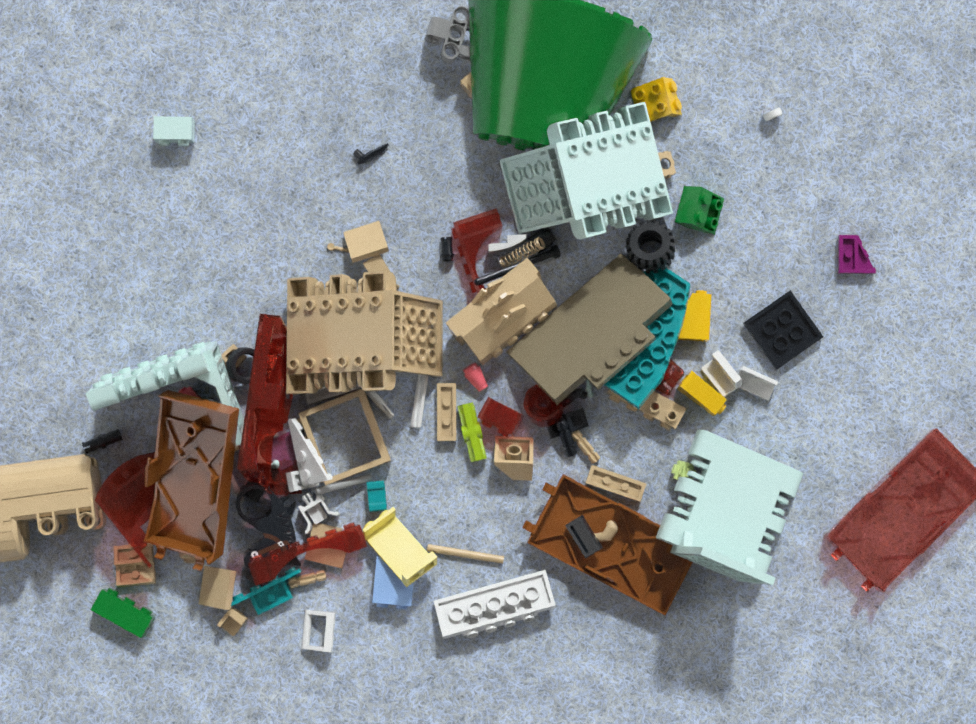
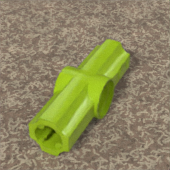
[457,402,487,462]

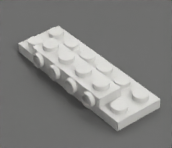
[434,570,556,639]

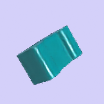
[367,480,387,512]

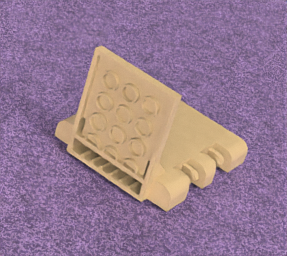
[286,271,443,394]

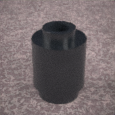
[528,227,556,254]

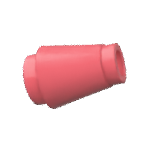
[463,362,488,392]

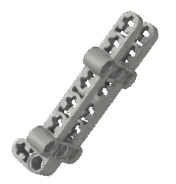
[424,6,471,63]

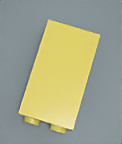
[363,507,437,587]

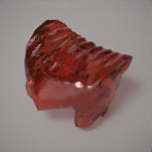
[655,359,684,395]

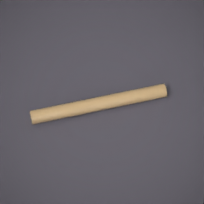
[427,544,504,564]

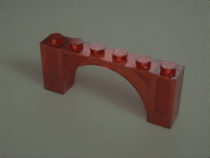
[451,208,503,294]

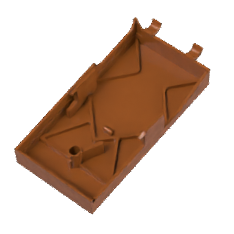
[143,390,239,571]
[522,474,693,615]

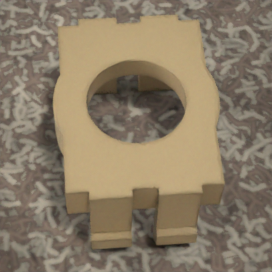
[658,151,676,179]

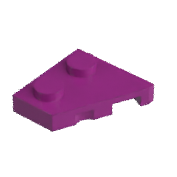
[838,235,876,274]

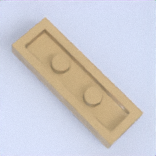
[437,383,456,441]
[585,465,646,502]

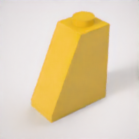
[678,290,712,342]
[677,371,727,416]

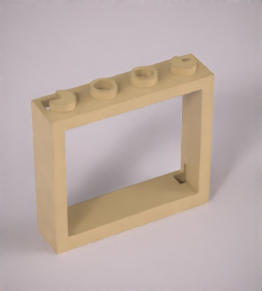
[297,389,391,485]

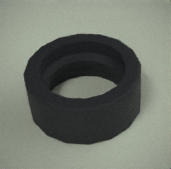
[226,347,265,384]

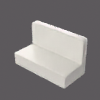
[701,350,742,397]
[738,366,778,401]

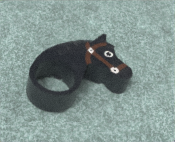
[235,484,301,570]

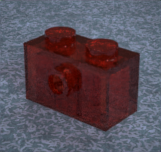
[478,397,524,437]

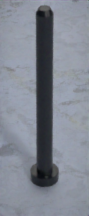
[474,245,561,286]

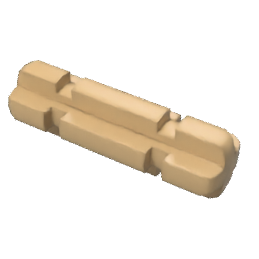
[571,430,600,464]
[288,570,326,588]

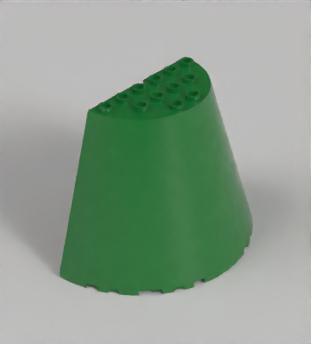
[468,0,652,151]

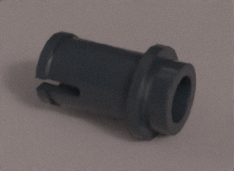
[440,237,455,262]

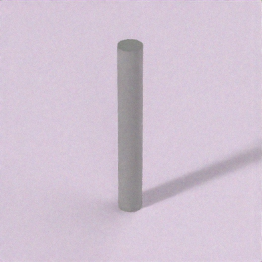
[315,474,372,495]

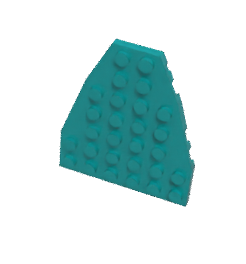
[604,268,691,409]

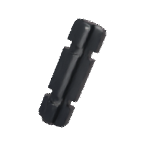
[556,420,577,457]

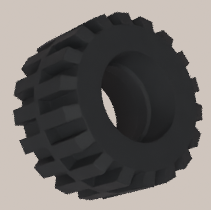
[626,220,675,273]

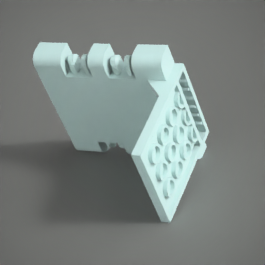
[499,102,673,239]
[86,341,245,446]
[656,429,804,585]

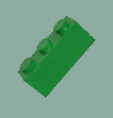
[90,587,155,638]

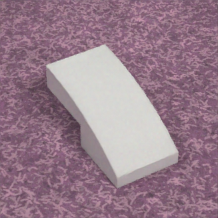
[488,234,526,254]

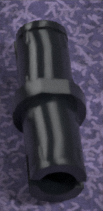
[82,429,123,454]

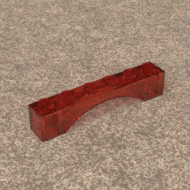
[247,522,367,586]

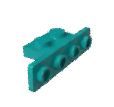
[231,567,303,615]

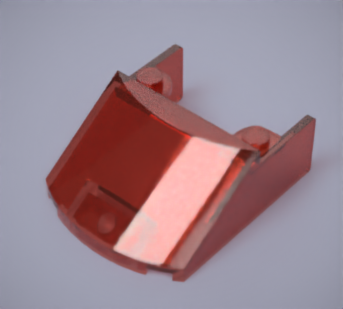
[95,452,155,569]

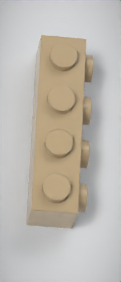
[606,389,687,431]

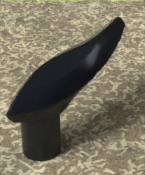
[353,143,389,164]
[555,389,587,414]

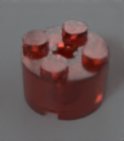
[523,384,564,428]

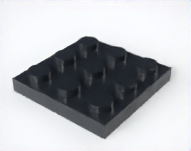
[743,290,824,370]

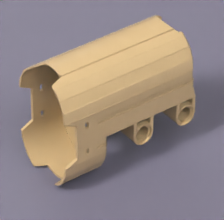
[0,454,107,563]

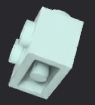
[153,116,195,146]

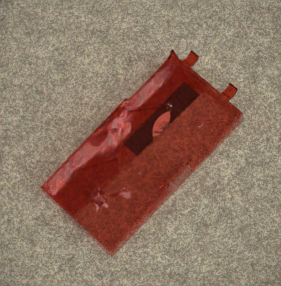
[237,314,293,495]
[824,428,976,593]

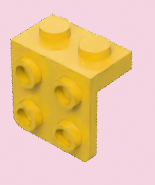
[631,77,682,122]

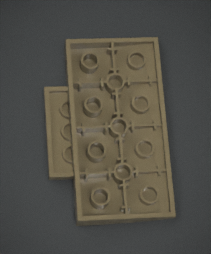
[507,254,672,405]

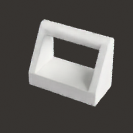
[301,610,336,652]

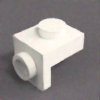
[286,470,319,492]

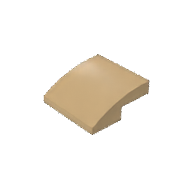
[114,543,156,588]

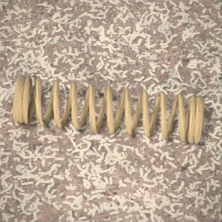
[499,237,545,268]

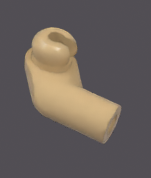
[594,520,618,542]

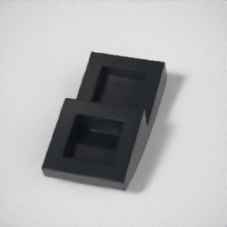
[545,408,589,439]

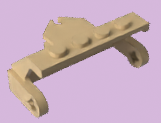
[446,258,557,366]

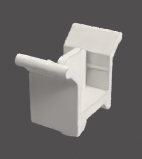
[298,492,340,534]

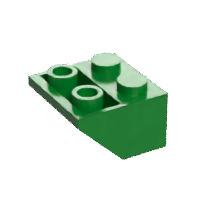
[675,186,724,235]

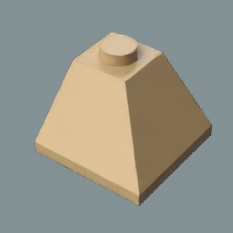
[494,436,534,481]

